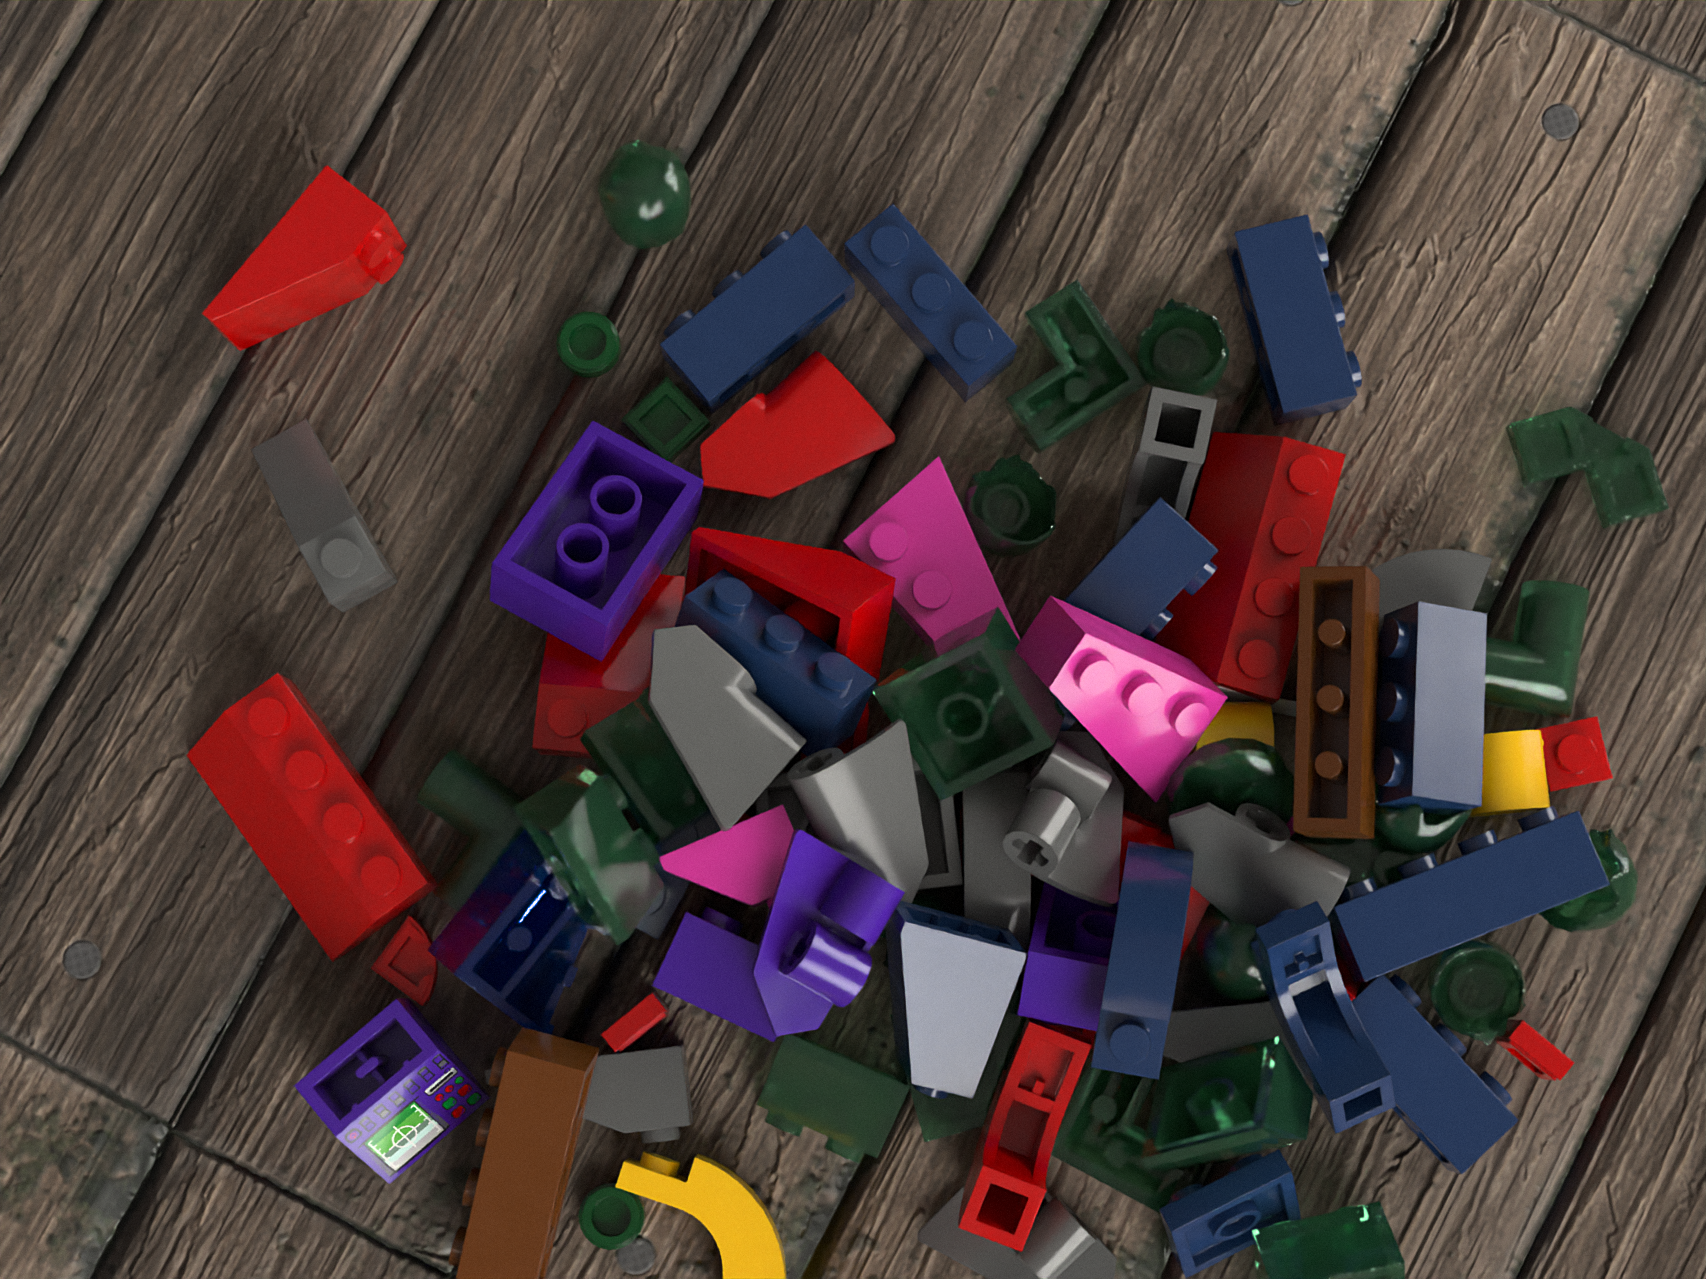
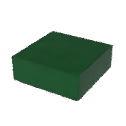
[621,377,711,463]

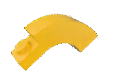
[615,1151,786,1279]

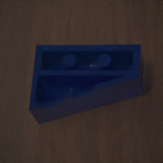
[427,796,626,1035]

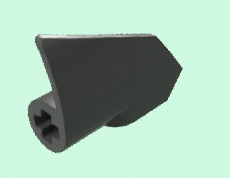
[648,625,808,832]
[787,719,929,928]
[1002,731,1124,907]
[1169,802,1350,941]
[917,1185,1117,1279]

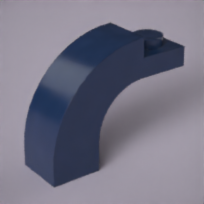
[1091,841,1194,1080]
[1251,901,1396,1134]

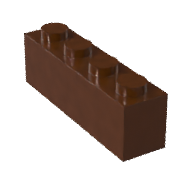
[1293,566,1380,839]
[449,1027,599,1279]

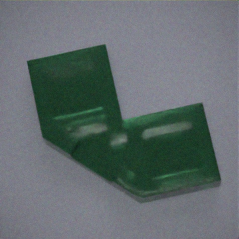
[1505,406,1669,529]

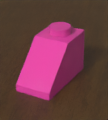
[659,804,794,909]

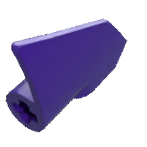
[752,829,905,1036]

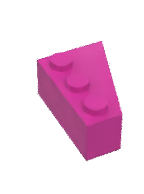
[843,456,1021,692]
[1015,595,1228,803]

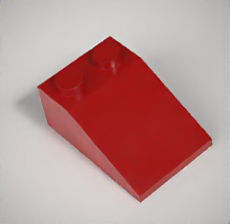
[202,165,407,351]
[684,527,896,683]
[532,574,686,766]

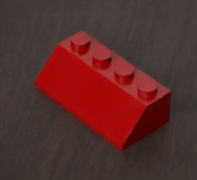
[1154,432,1346,705]
[186,673,439,962]

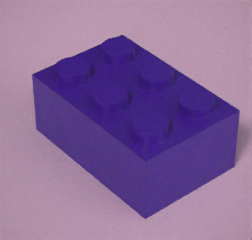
[490,421,704,662]

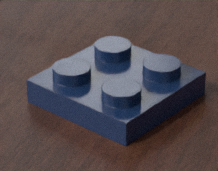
[1159,1149,1302,1278]

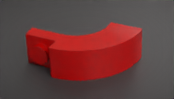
[958,1017,1092,1252]

